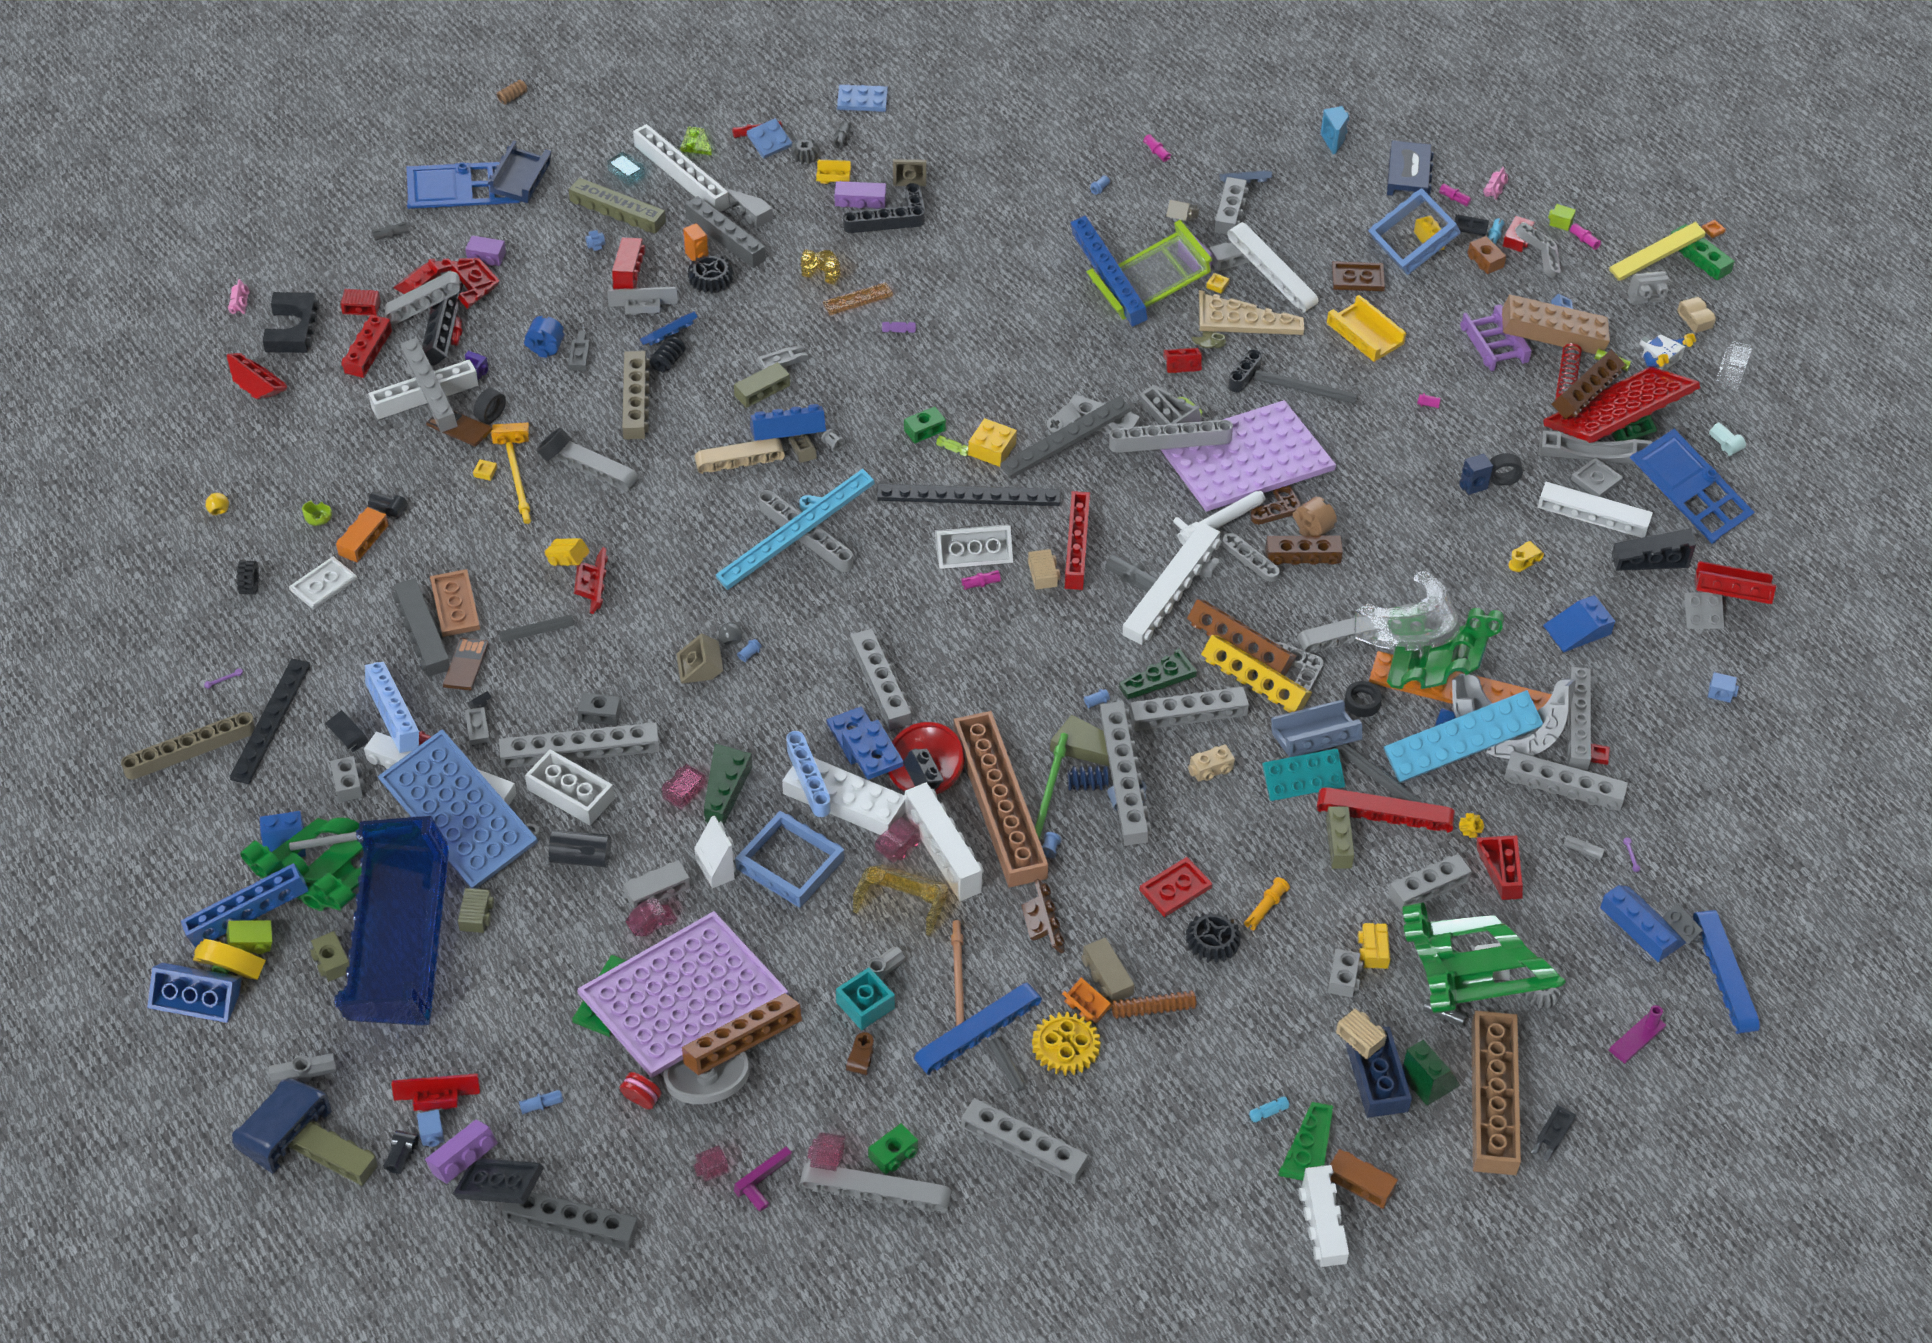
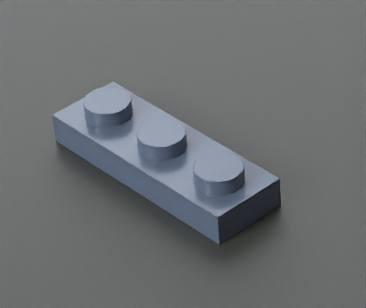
[1220,170,1272,183]

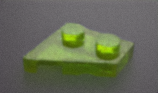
[680,126,712,155]

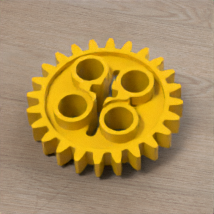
[1032,1012,1101,1076]

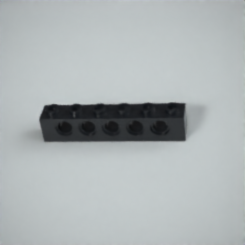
[422,281,463,366]

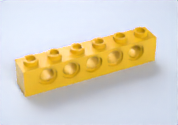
[1201,635,1312,713]

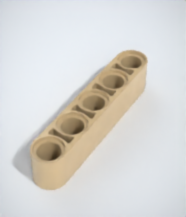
[694,438,785,474]

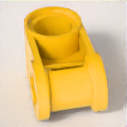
[1508,541,1544,572]

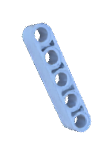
[786,731,830,817]

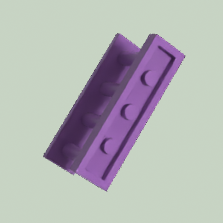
[1460,304,1532,371]

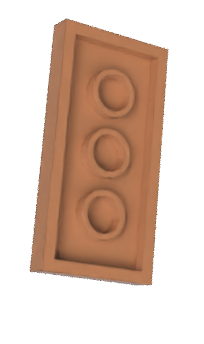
[430,569,480,637]

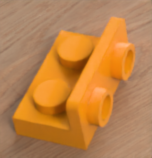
[491,422,529,445]

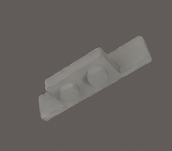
[607,287,678,315]

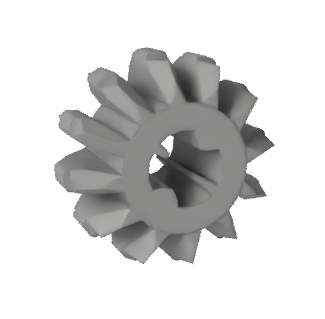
[1525,976,1561,1010]

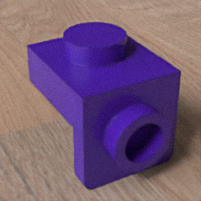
[465,351,489,380]

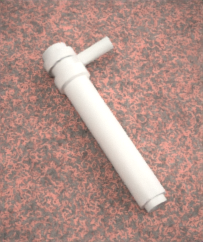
[1173,491,1265,545]

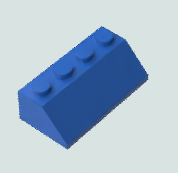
[750,404,826,441]
[1600,885,1686,962]
[147,963,242,1023]

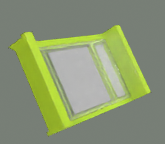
[1086,220,1212,320]

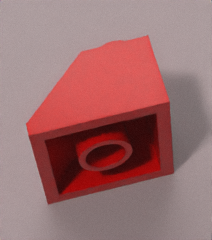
[393,262,441,294]

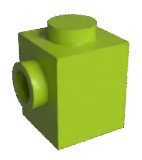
[1548,204,1576,231]

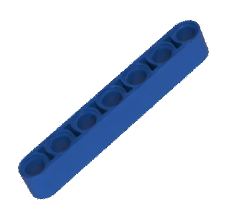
[1693,910,1760,1034]
[914,983,1042,1075]

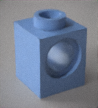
[1708,672,1739,703]
[417,1110,444,1147]

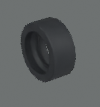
[473,388,506,424]
[536,427,571,461]
[1490,453,1523,485]
[1344,681,1382,717]

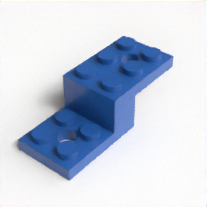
[826,706,903,780]

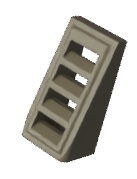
[788,434,817,463]

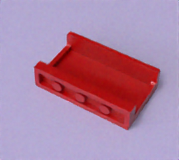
[1694,561,1776,604]

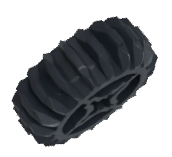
[687,254,734,294]
[1185,911,1241,963]

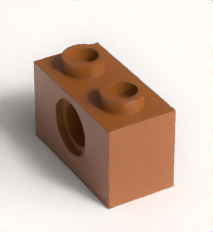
[1468,236,1506,274]

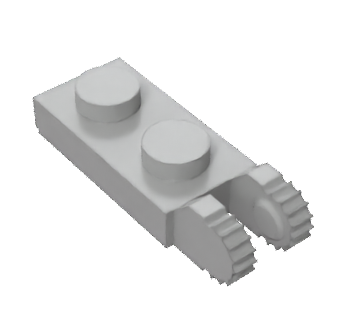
[757,345,809,370]

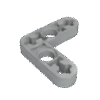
[1515,223,1561,278]
[1271,642,1324,691]

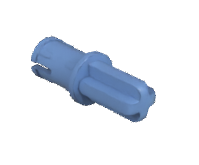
[519,1090,563,1115]

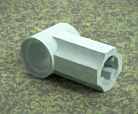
[1709,423,1746,456]

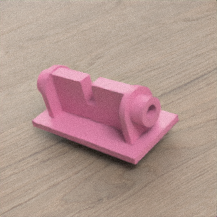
[1483,167,1508,200]
[228,279,249,314]

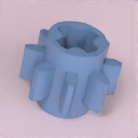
[585,230,605,251]

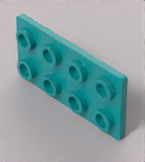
[1262,749,1345,801]

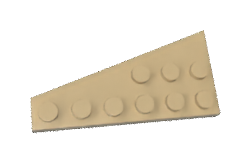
[1199,290,1304,335]

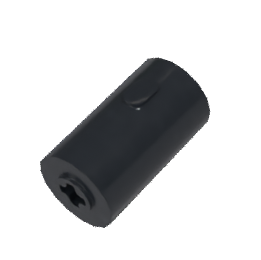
[548,830,611,868]

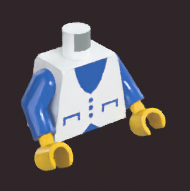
[1640,333,1696,371]

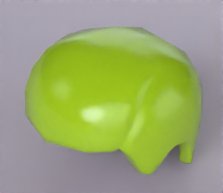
[302,501,332,526]

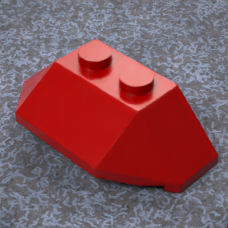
[227,353,287,399]

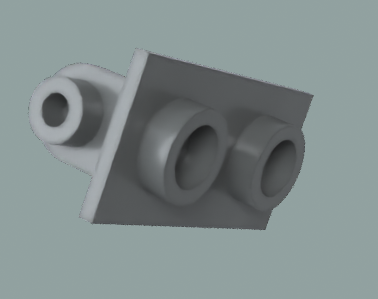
[1662,903,1703,945]

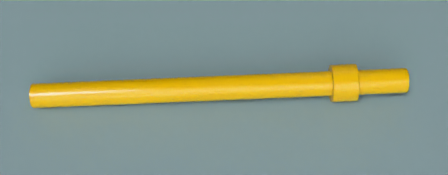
[506,442,531,524]

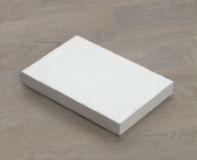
[289,556,358,610]

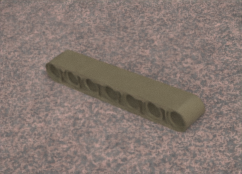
[121,712,255,780]

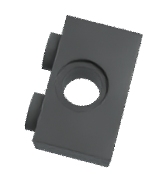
[577,693,622,726]

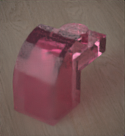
[625,898,677,936]

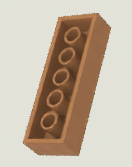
[1502,294,1610,354]

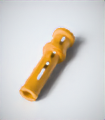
[1244,877,1290,931]

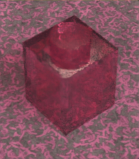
[693,1145,729,1182]

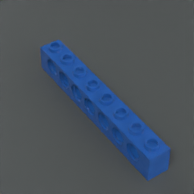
[1070,215,1148,327]

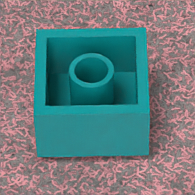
[836,967,895,1031]

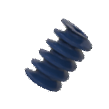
[1068,766,1108,791]

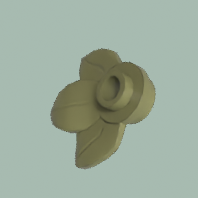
[1191,331,1226,348]

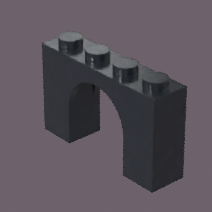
[262,292,320,353]

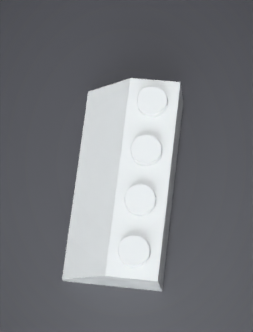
[935,524,1013,569]

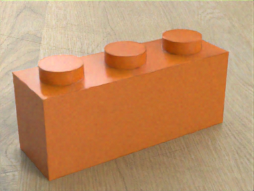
[336,507,388,563]

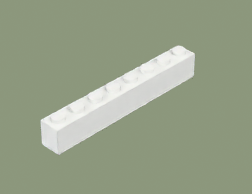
[633,124,729,212]
[1123,523,1221,645]
[364,732,516,806]

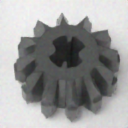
[791,138,819,164]

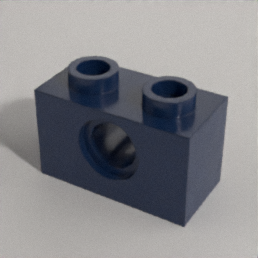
[1459,453,1493,495]

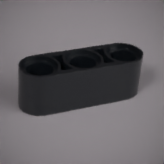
[1228,349,1262,393]

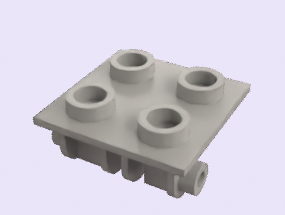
[1682,592,1724,629]

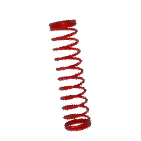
[1555,343,1582,400]

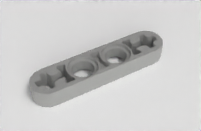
[1222,533,1280,582]

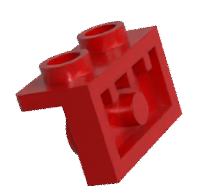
[1163,348,1202,373]

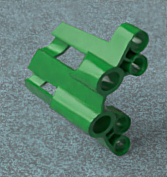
[1387,607,1504,689]
[240,818,422,911]
[1403,902,1566,1014]

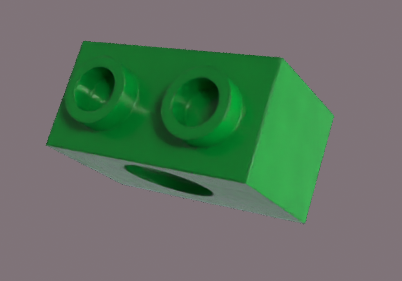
[904,406,946,444]
[868,1123,918,1175]

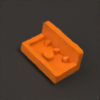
[1062,978,1113,1023]

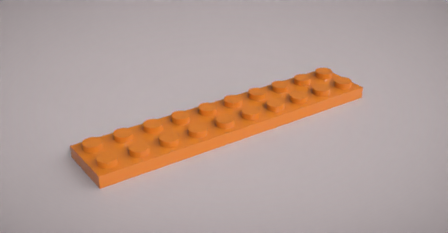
[1369,651,1552,710]

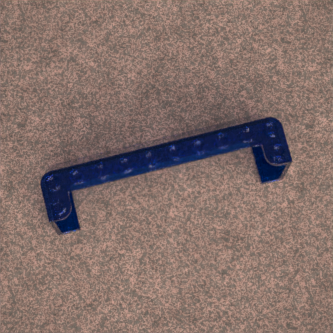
[334,816,449,1026]

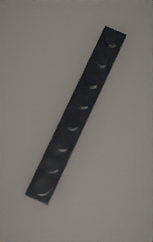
[230,658,310,784]

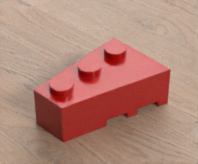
[1477,835,1523,900]

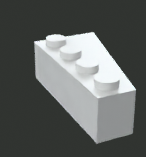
[1299,1165,1349,1267]

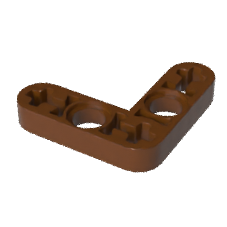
[1250,485,1300,525]

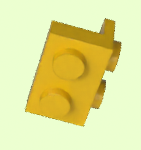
[816,160,851,184]

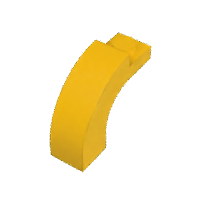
[193,939,266,980]

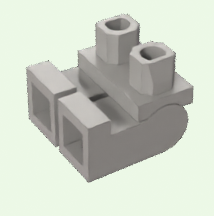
[1627,271,1669,305]

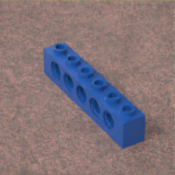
[181,863,309,948]

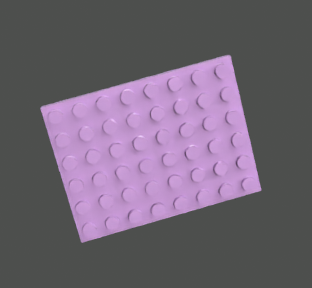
[1161,400,1336,512]
[578,911,788,1078]

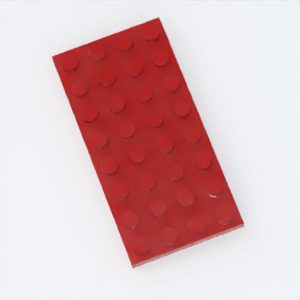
[1543,367,1700,443]

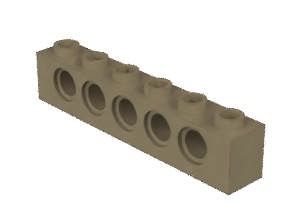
[622,351,650,439]

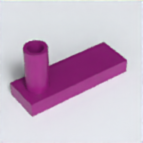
[1609,1005,1666,1064]
[734,1146,792,1212]

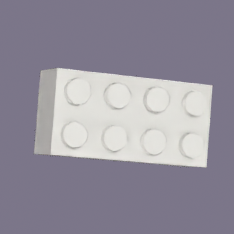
[525,750,615,825]

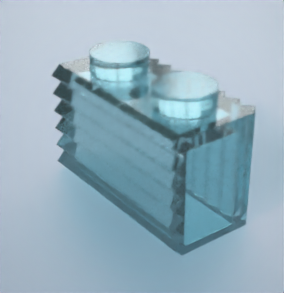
[607,151,645,187]

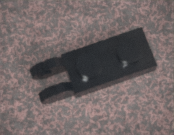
[1531,1105,1576,1161]

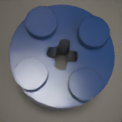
[524,316,565,358]

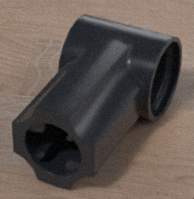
[368,492,408,519]
[383,1130,419,1174]

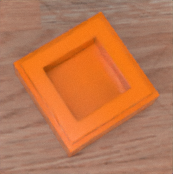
[1702,220,1726,239]

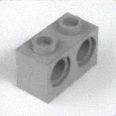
[330,756,365,802]
[1328,949,1363,997]

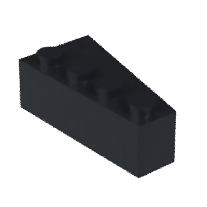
[1612,528,1696,571]

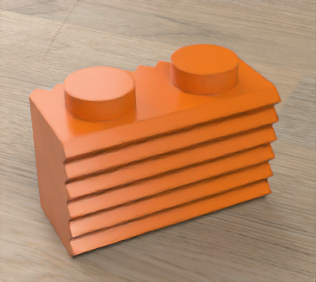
[683,223,709,261]

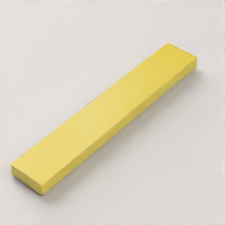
[1610,222,1706,281]

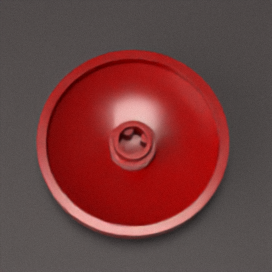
[888,722,965,795]

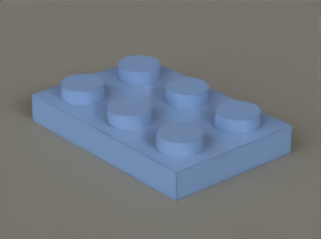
[837,85,888,112]

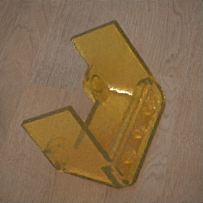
[853,864,948,936]

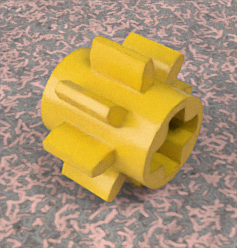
[1459,813,1484,838]

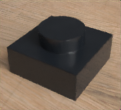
[467,691,492,709]

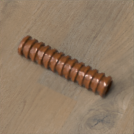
[1112,990,1196,1019]

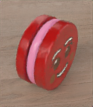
[619,1072,662,1110]

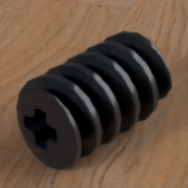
[650,337,686,373]

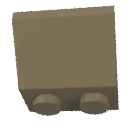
[893,159,926,186]
[676,633,723,683]

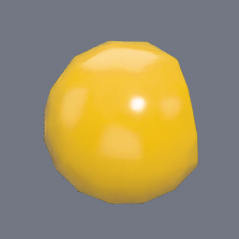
[205,493,229,515]

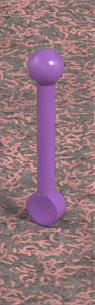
[204,669,243,689]
[1623,837,1640,872]

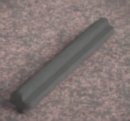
[499,615,574,642]

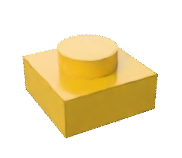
[1206,273,1229,294]
[473,460,497,481]

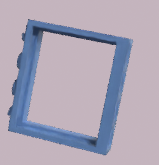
[1368,188,1461,275]
[735,811,844,908]

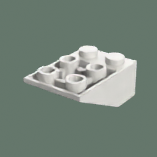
[694,816,736,889]

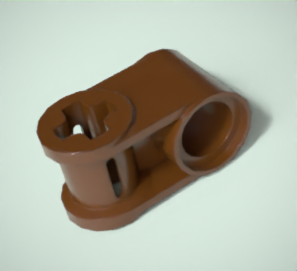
[846,1032,874,1076]

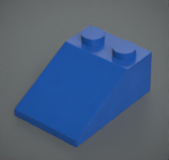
[1543,595,1615,652]

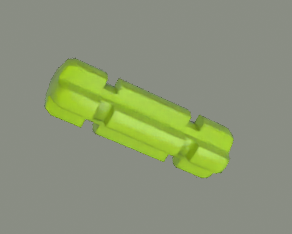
[936,435,968,456]

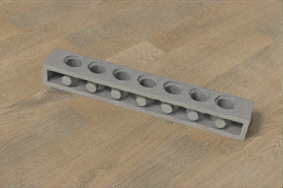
[1100,701,1151,846]
[499,722,659,768]

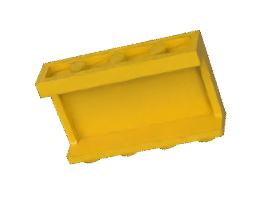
[1327,295,1406,362]

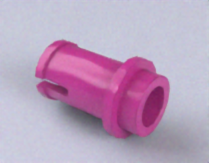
[1417,393,1441,408]

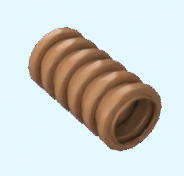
[497,80,527,105]

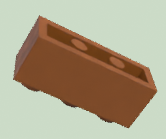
[1330,1149,1398,1209]

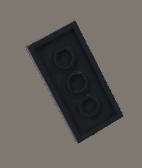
[453,1159,544,1204]

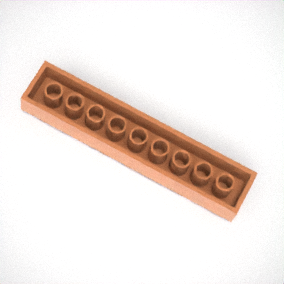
[953,711,1048,888]

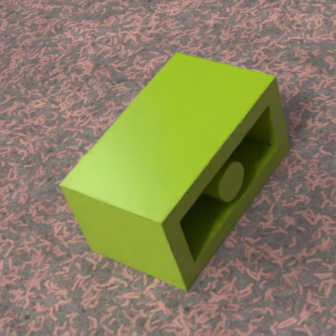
[226,920,272,954]

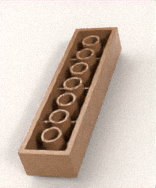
[1471,1011,1521,1175]

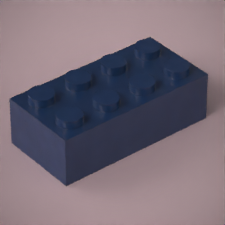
[1346,1026,1412,1118]

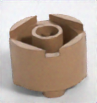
[1293,497,1337,536]

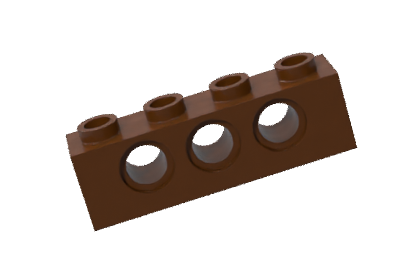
[1265,535,1343,565]

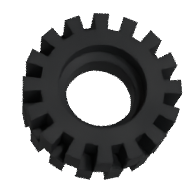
[236,560,260,595]

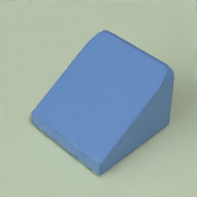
[1551,294,1573,309]

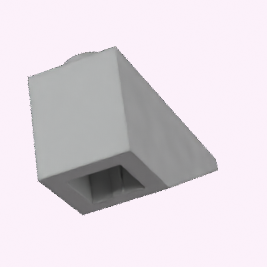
[726,189,773,228]

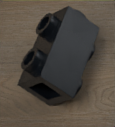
[903,749,943,791]

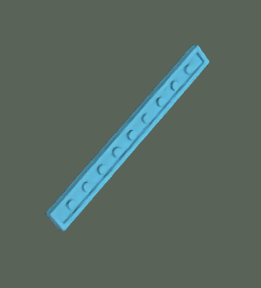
[716,469,875,590]

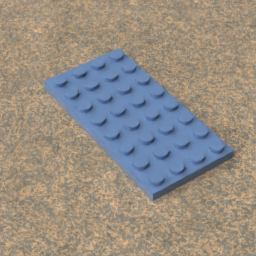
[378,729,538,889]

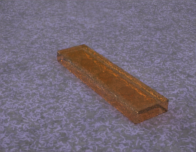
[823,282,893,315]

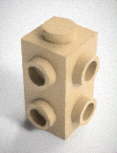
[1188,744,1235,782]

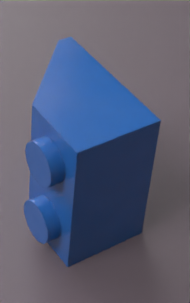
[260,811,306,857]

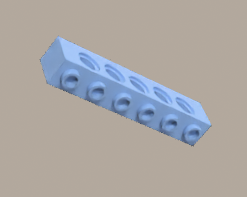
[365,662,419,753]

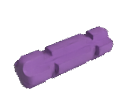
[882,322,916,333]

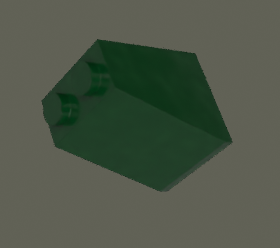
[1402,1039,1460,1106]

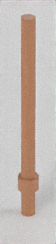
[951,920,964,1026]

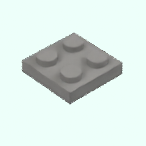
[1571,457,1623,497]

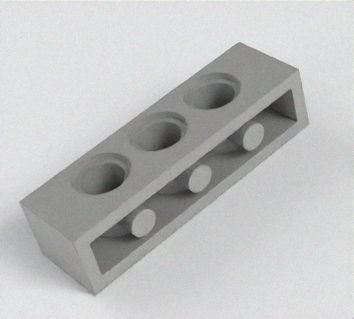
[1214,177,1249,234]
[1069,394,1140,434]
[1388,854,1472,912]

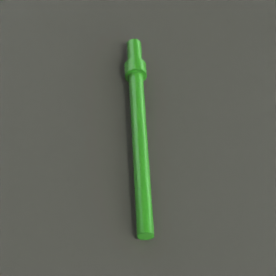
[1035,733,1068,839]

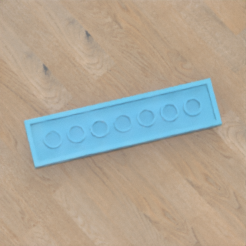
[1383,690,1543,783]

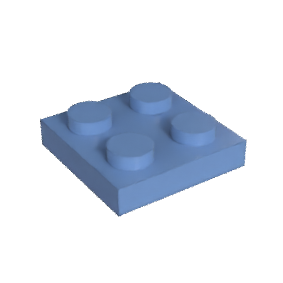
[747,118,792,158]

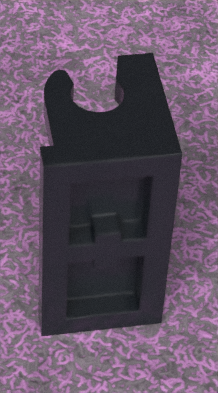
[1452,214,1489,237]
[325,710,369,752]

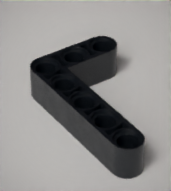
[843,183,925,233]

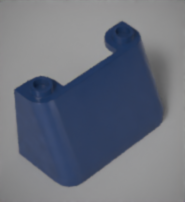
[232,1078,332,1174]

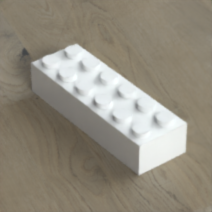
[782,758,905,838]
[905,782,984,901]

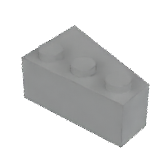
[1139,385,1202,425]

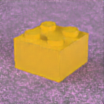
[968,418,1017,467]

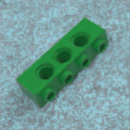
[1671,224,1735,281]

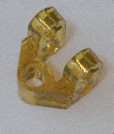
[801,249,841,285]

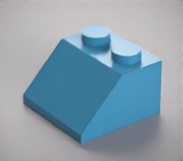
[1320,106,1349,154]

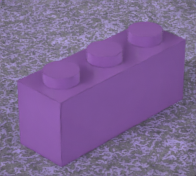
[835,181,886,209]
[425,1119,498,1184]

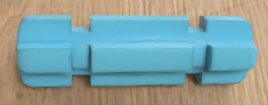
[1249,1096,1289,1122]

